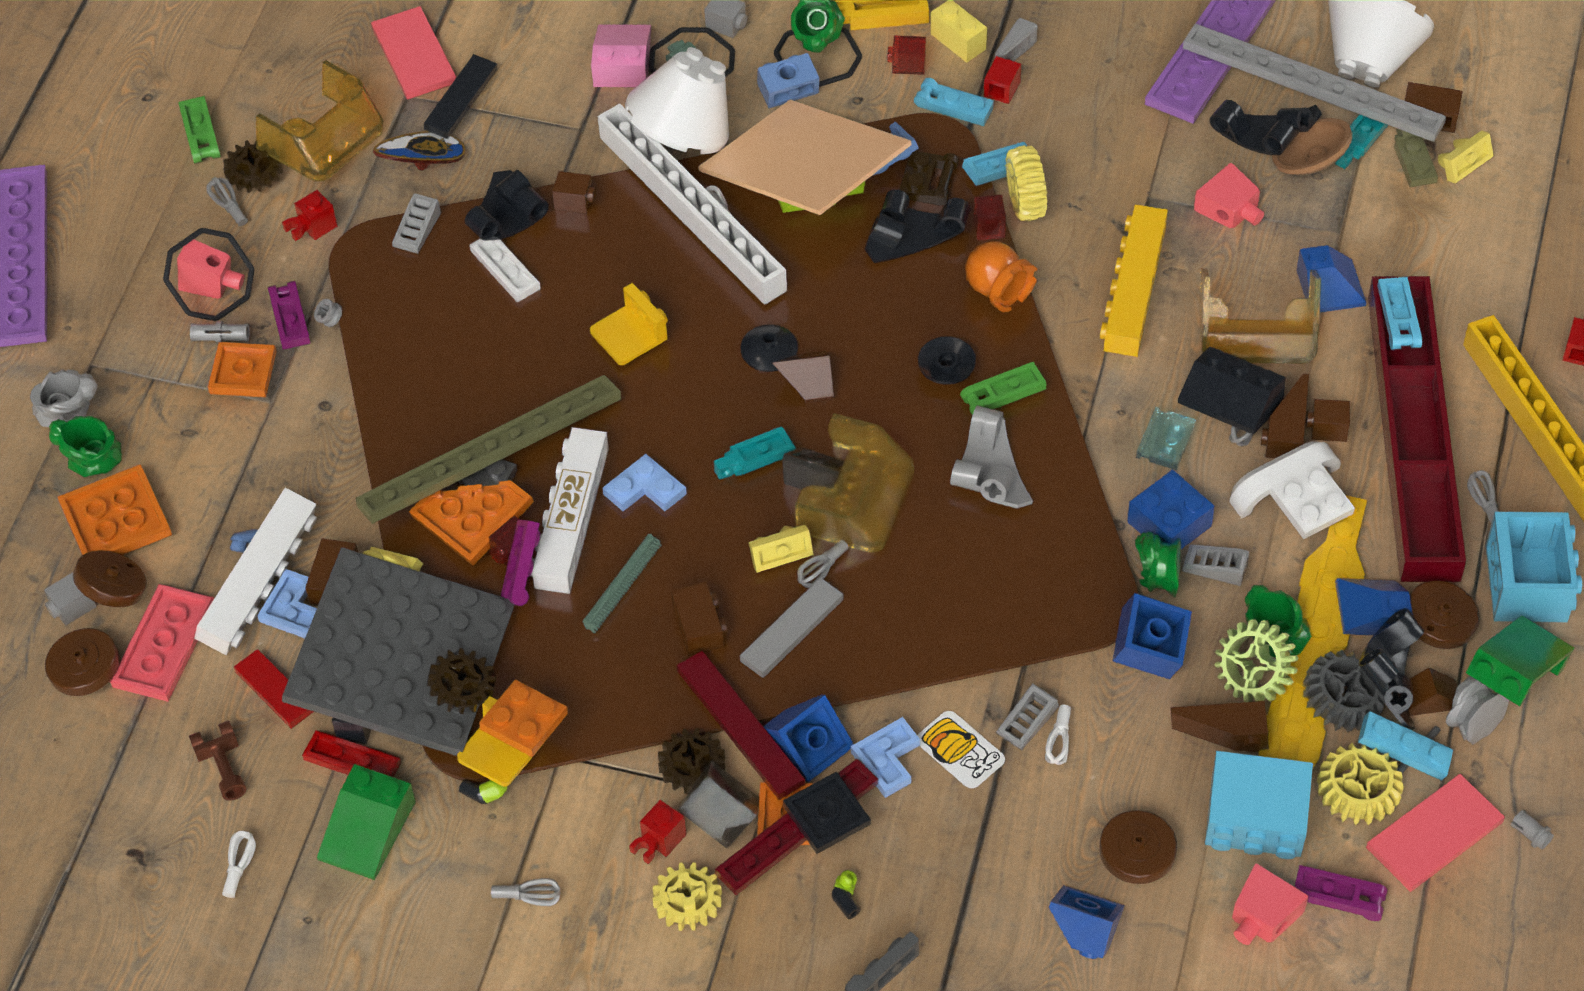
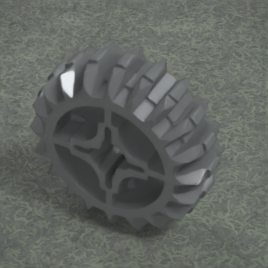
[1302,650,1385,733]

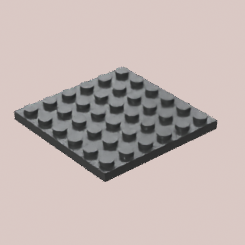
[282,547,514,756]

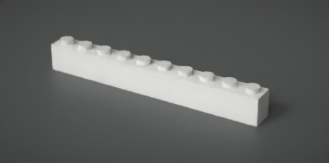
[598,103,787,305]

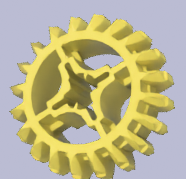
[1005,145,1048,221]
[1317,743,1404,826]

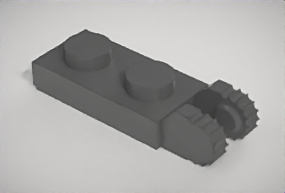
[845,931,919,991]

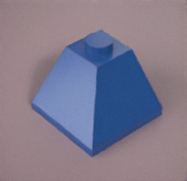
[1296,245,1366,314]
[1335,578,1413,635]
[763,694,854,782]
[1049,885,1125,959]

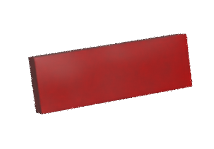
[234,649,314,729]
[302,730,401,777]

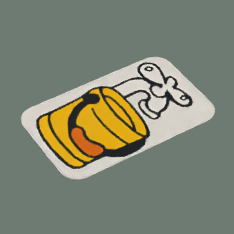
[917,711,1005,788]

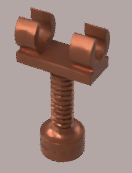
[189,720,247,801]

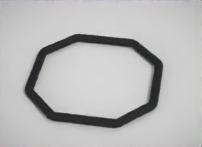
[649,27,735,77]
[774,27,862,87]
[163,228,254,321]

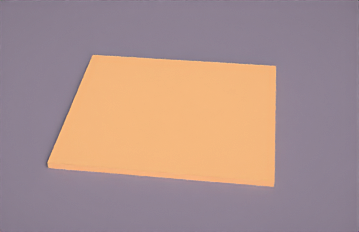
[698,100,912,215]

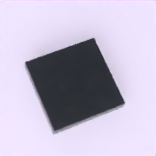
[783,771,871,854]

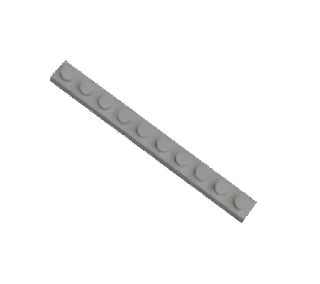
[1183,23,1446,142]

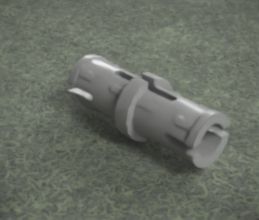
[190,321,250,344]

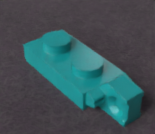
[1335,114,1388,169]
[714,427,796,480]

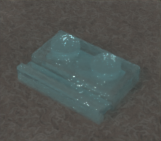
[1136,407,1196,470]

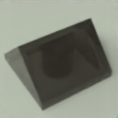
[783,447,856,501]
[677,760,759,848]

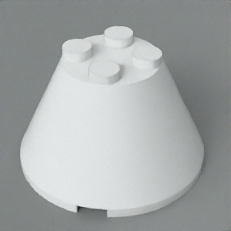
[1328,0,1434,87]
[625,47,729,154]

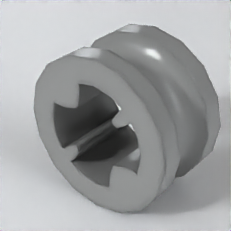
[314,299,342,327]

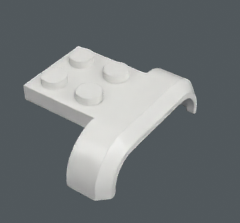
[1229,441,1355,539]

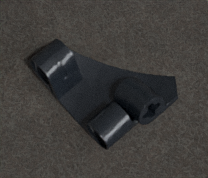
[1209,100,1322,155]
[465,170,549,241]
[864,190,971,263]
[1359,608,1425,730]

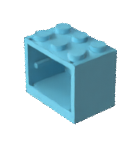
[1486,512,1582,622]
[1205,751,1313,859]

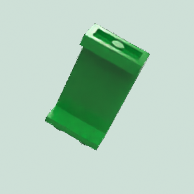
[1466,615,1575,707]

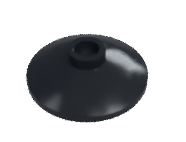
[740,324,798,372]
[918,336,976,384]

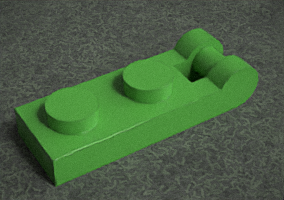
[178,96,221,164]
[960,362,1046,415]

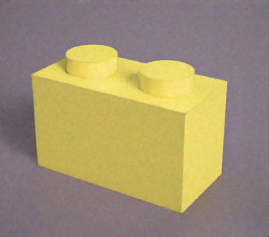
[931,0,987,63]

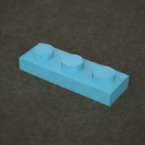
[1358,711,1453,781]

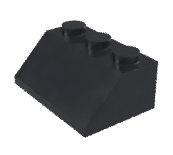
[1178,347,1286,435]

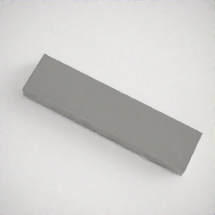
[740,578,844,678]

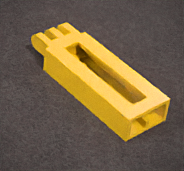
[833,0,929,30]

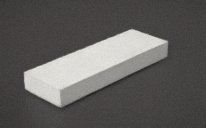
[470,239,541,302]

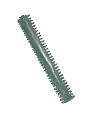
[582,534,662,633]

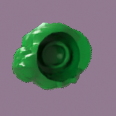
[791,0,845,53]
[49,416,122,477]
[1135,531,1181,598]
[1245,585,1312,658]

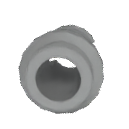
[1511,810,1554,850]

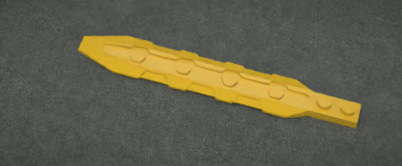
[1258,495,1367,770]

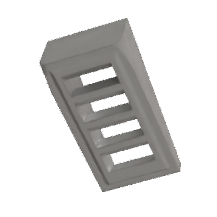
[995,18,1038,61]
[392,193,441,254]
[1182,544,1250,586]
[996,683,1059,751]

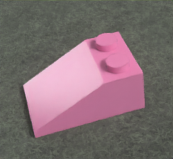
[591,25,651,87]

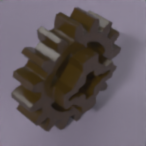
[223,139,284,193]
[427,648,496,714]
[658,728,726,794]

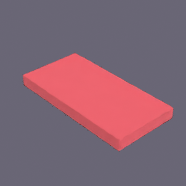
[371,6,456,100]
[110,584,214,702]
[1366,774,1505,892]

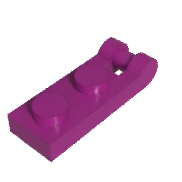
[268,281,310,350]
[501,520,540,606]
[1294,865,1388,921]

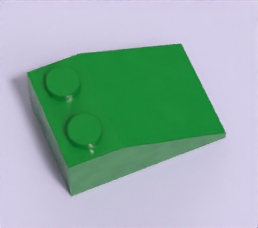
[317,764,416,880]

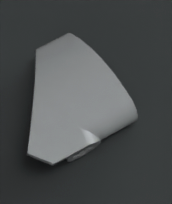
[950,405,1033,508]

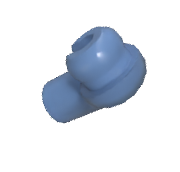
[230,529,258,553]

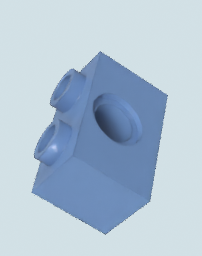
[757,53,820,109]

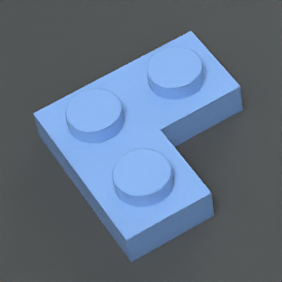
[602,454,687,511]
[257,569,317,638]
[851,717,920,798]

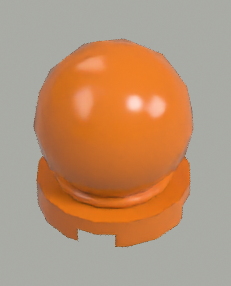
[965,241,1038,312]

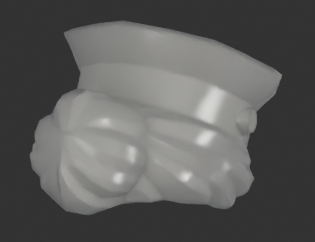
[30,369,98,427]
[1446,676,1509,745]

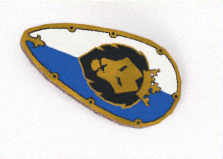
[373,131,466,171]

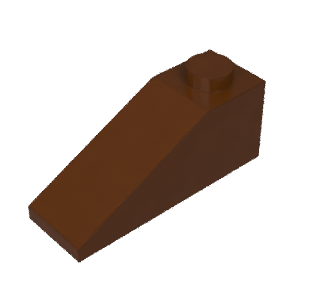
[1261,373,1309,458]
[1170,701,1269,753]

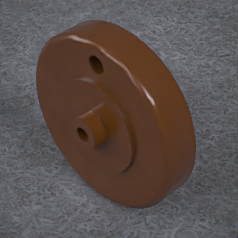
[73,550,147,607]
[1410,580,1479,649]
[45,628,120,696]
[1099,810,1177,884]

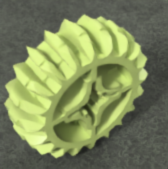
[1214,619,1298,702]

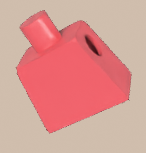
[1194,163,1264,228]
[177,240,245,299]
[1232,863,1308,945]

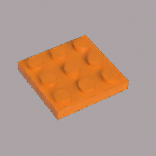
[57,464,172,555]

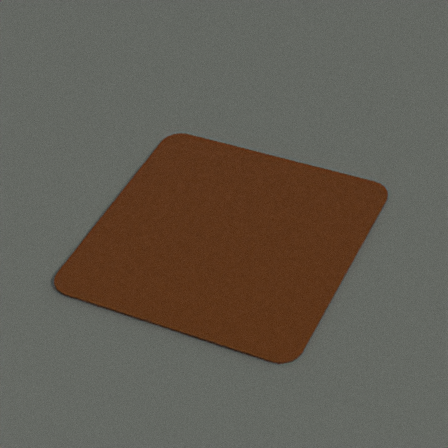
[328,113,1138,782]

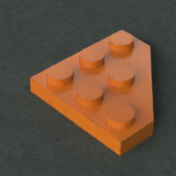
[409,480,534,566]

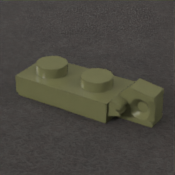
[1394,129,1438,187]

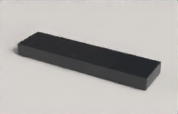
[424,54,497,139]

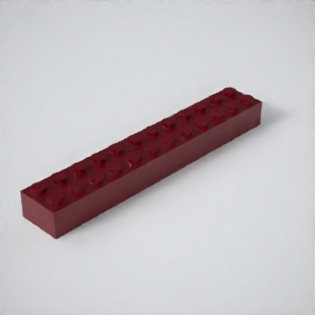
[1368,276,1466,582]

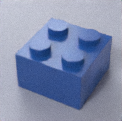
[1127,469,1215,549]
[1112,593,1192,679]

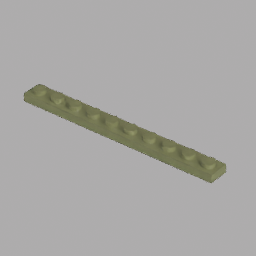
[356,375,621,524]

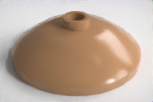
[1272,118,1353,175]

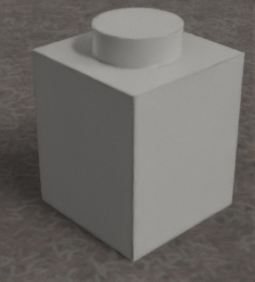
[704,0,748,38]
[44,572,97,626]

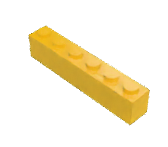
[1100,204,1168,357]

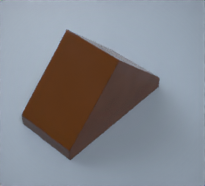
[1408,668,1457,716]

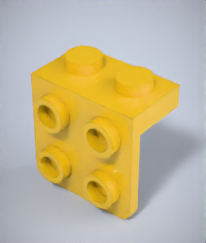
[590,283,668,365]
[457,696,541,787]

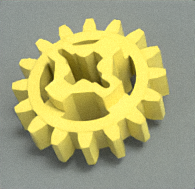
[652,862,722,931]

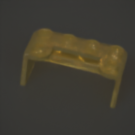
[795,413,914,552]

